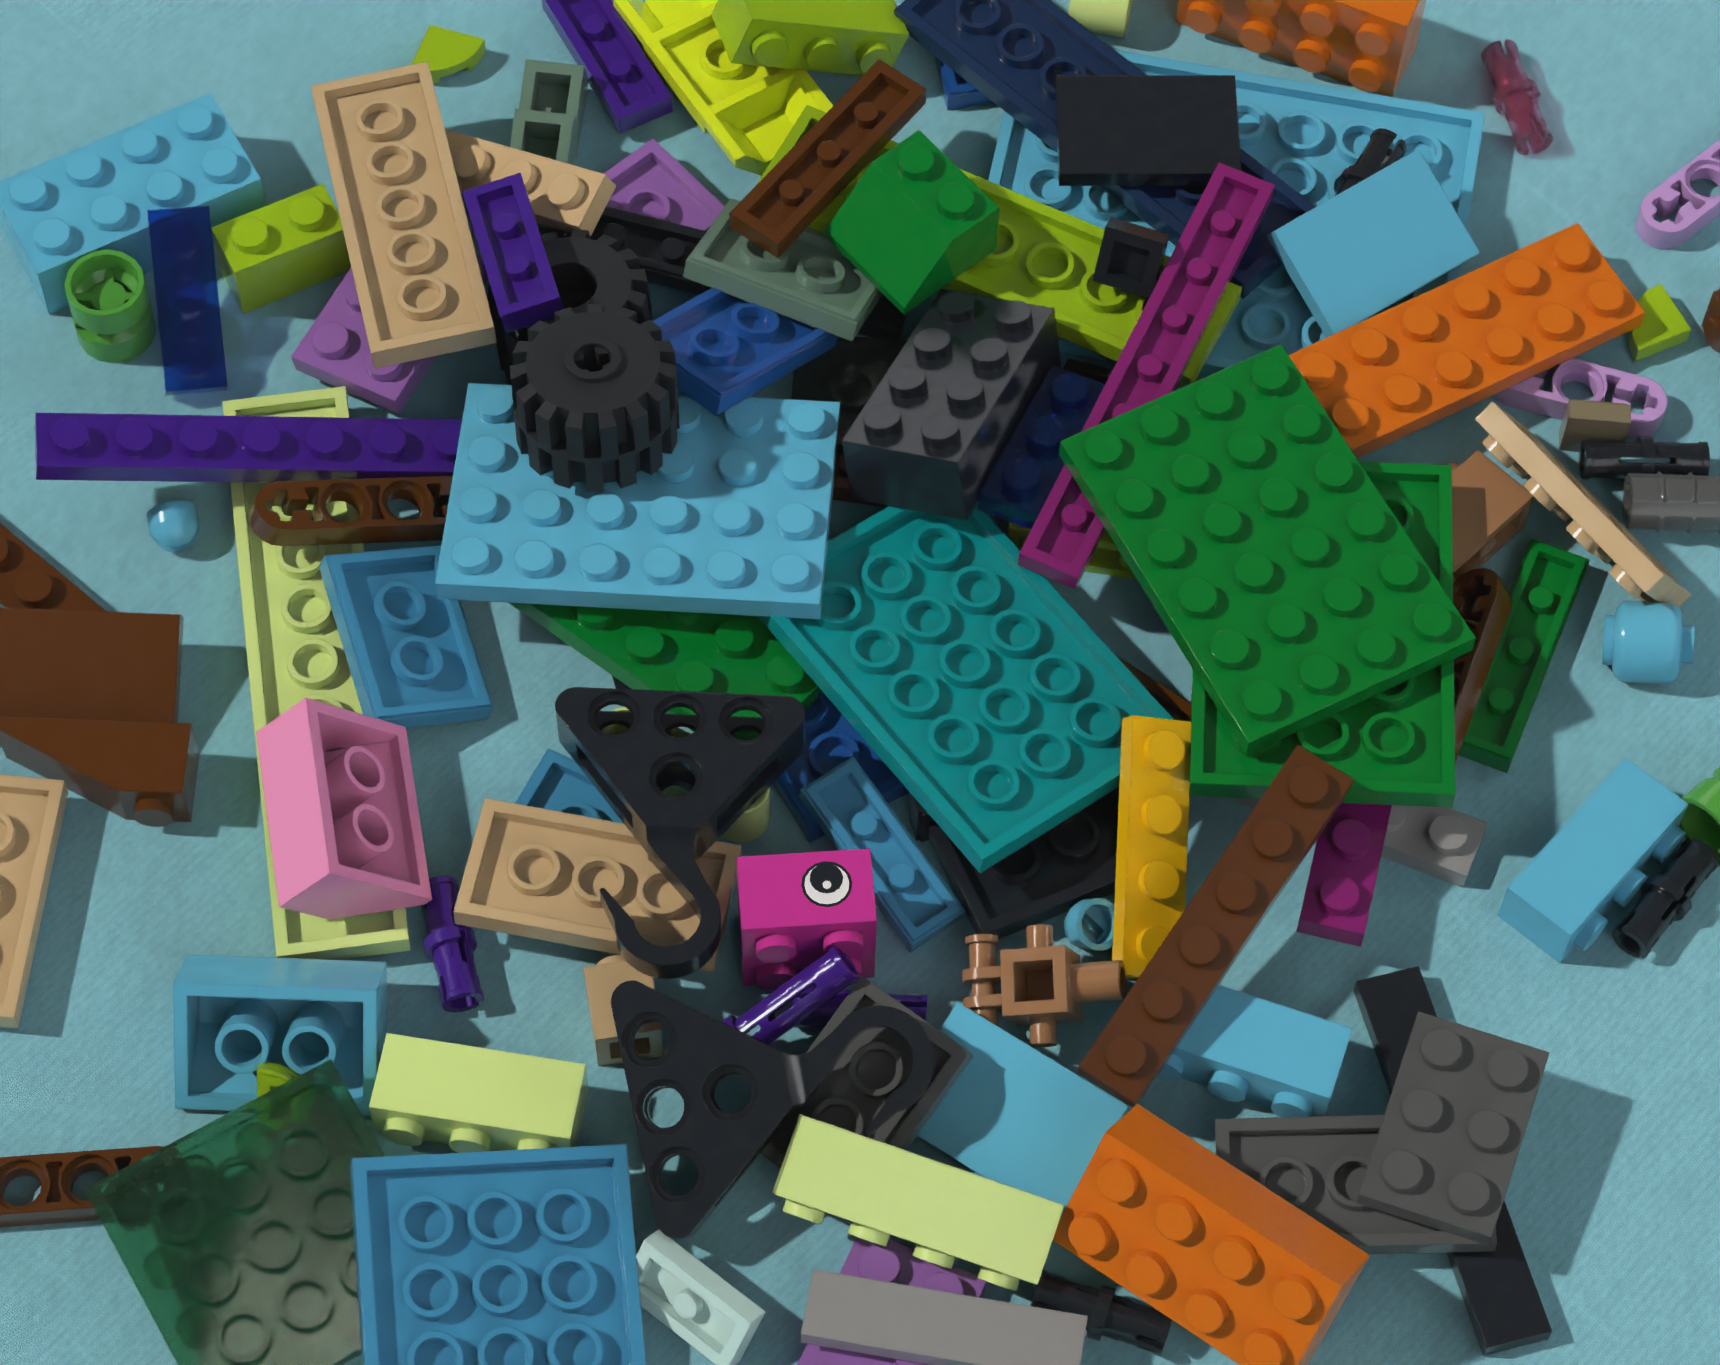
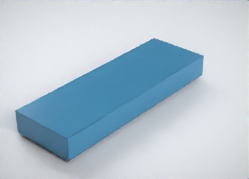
[798,756,966,952]

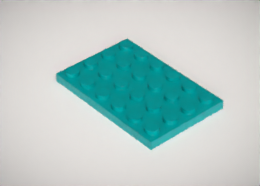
[758,504,1174,873]

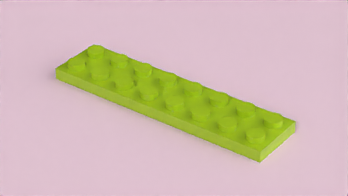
[756,105,1242,388]

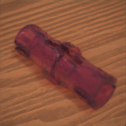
[1481,39,1553,155]

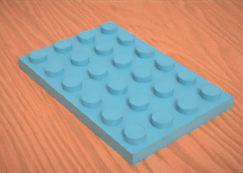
[435,383,841,619]

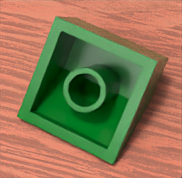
[825,130,999,315]

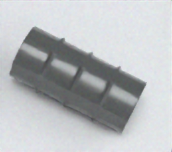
[1622,471,1720,534]

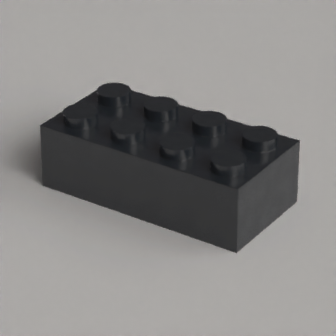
[842,289,1061,521]

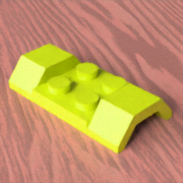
[613,0,833,175]

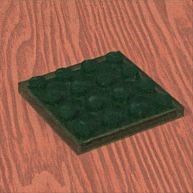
[84,1059,385,1365]

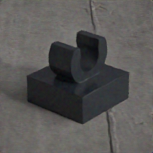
[1093,217,1170,298]

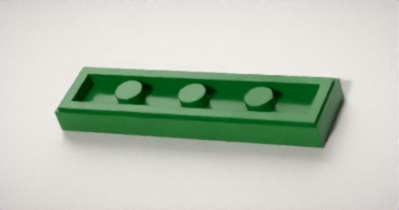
[1458,538,1590,773]

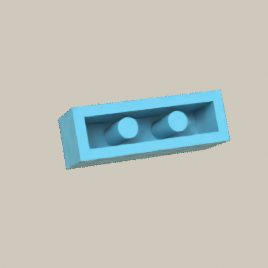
[1498,757,1688,963]
[1157,985,1353,1117]

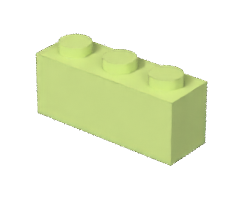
[369,1033,589,1153]

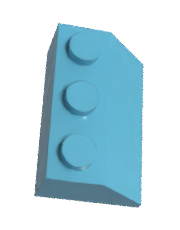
[173,954,387,1116]

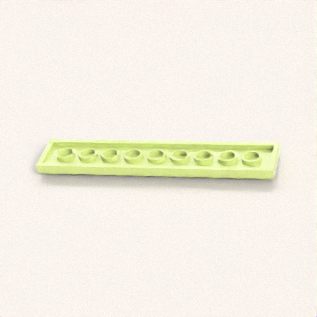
[222,386,411,960]

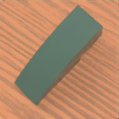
[510,59,589,232]

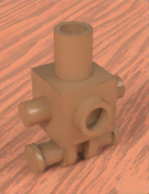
[962,924,1127,1048]

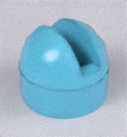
[146,500,199,552]
[1064,898,1114,951]

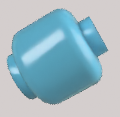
[1602,600,1695,684]

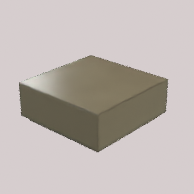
[1559,399,1631,452]

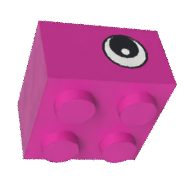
[736,848,877,991]

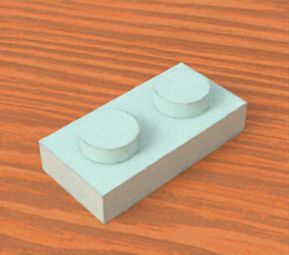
[636,1229,765,1365]

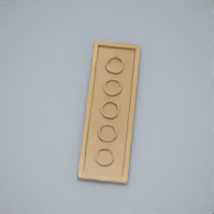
[311,62,497,369]

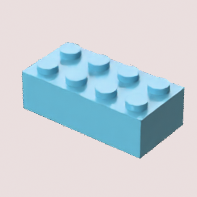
[0,93,266,315]

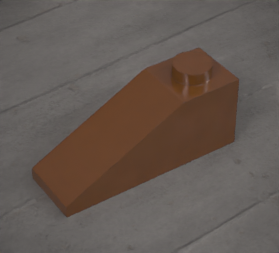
[0,716,200,827]

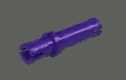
[721,945,860,1080]

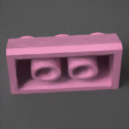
[256,698,432,920]

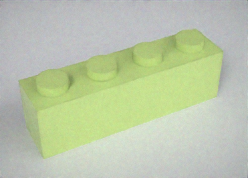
[772,1114,1064,1291]

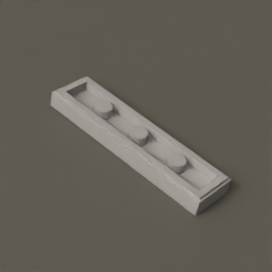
[801,1269,1088,1365]

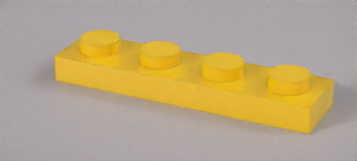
[1112,715,1192,981]

